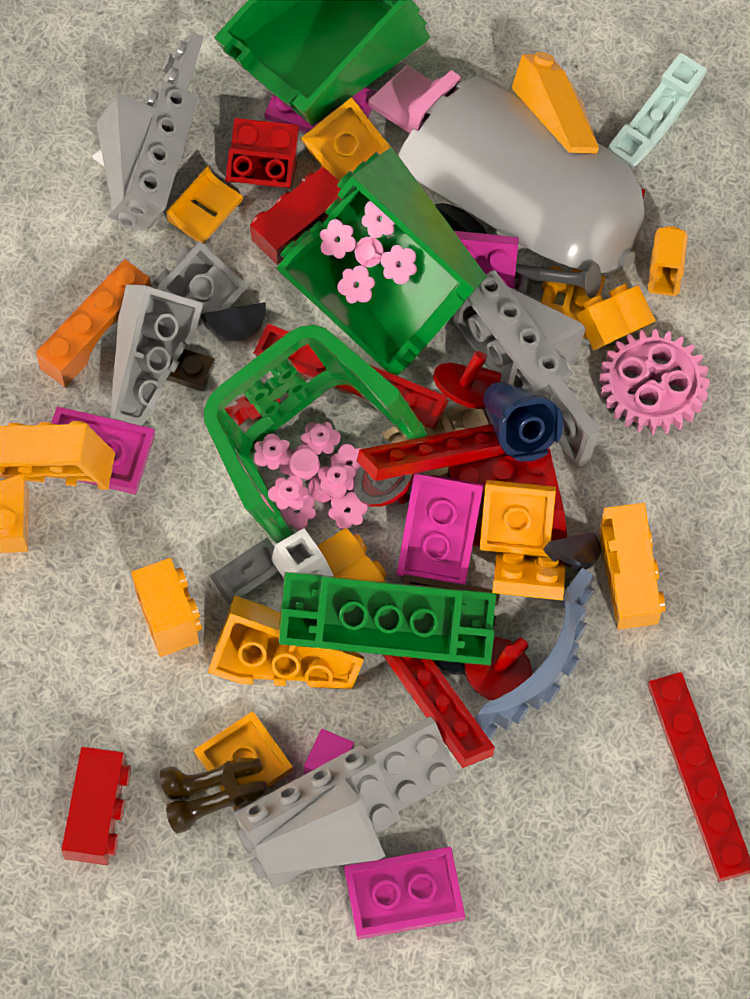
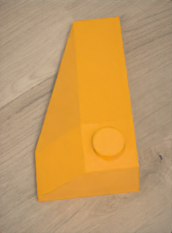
[511,52,599,154]
[207,595,364,689]

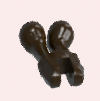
[160,757,267,834]

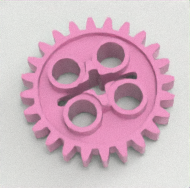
[599,329,710,435]

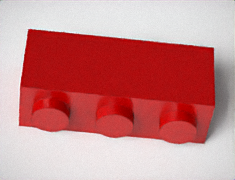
[250,166,342,265]
[61,747,131,866]

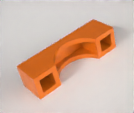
[36,259,152,388]

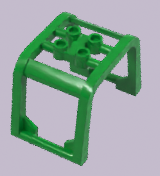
[204,325,429,544]

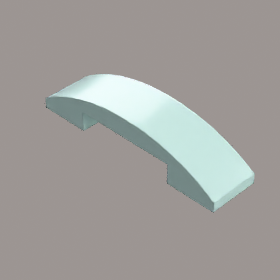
[607,53,707,168]

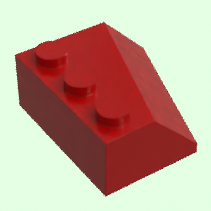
[448,449,568,546]

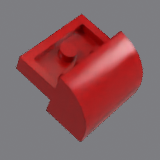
[225,118,300,189]

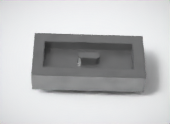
[210,537,278,605]

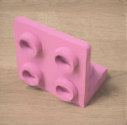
[368,66,461,134]

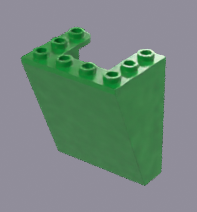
[214,0,430,126]
[276,147,487,376]

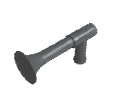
[515,263,601,298]

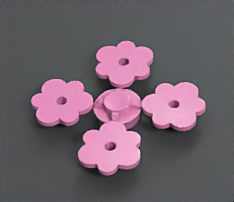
[320,201,417,303]
[254,422,356,510]
[279,444,368,530]

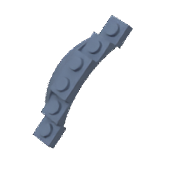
[475,568,595,741]

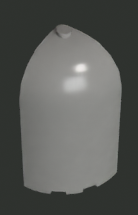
[398,76,645,273]

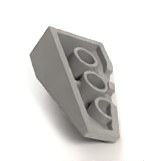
[110,284,203,426]

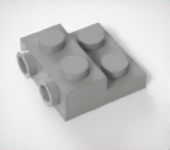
[153,241,248,336]

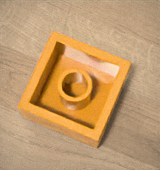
[131,558,202,657]

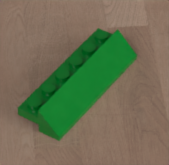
[278,571,496,665]

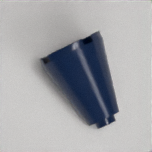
[483,381,564,461]

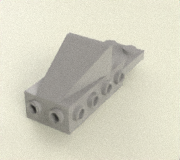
[96,31,204,231]
[453,270,600,469]
[234,716,458,889]

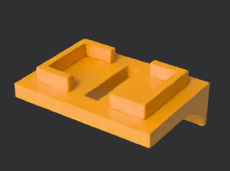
[166,166,243,244]

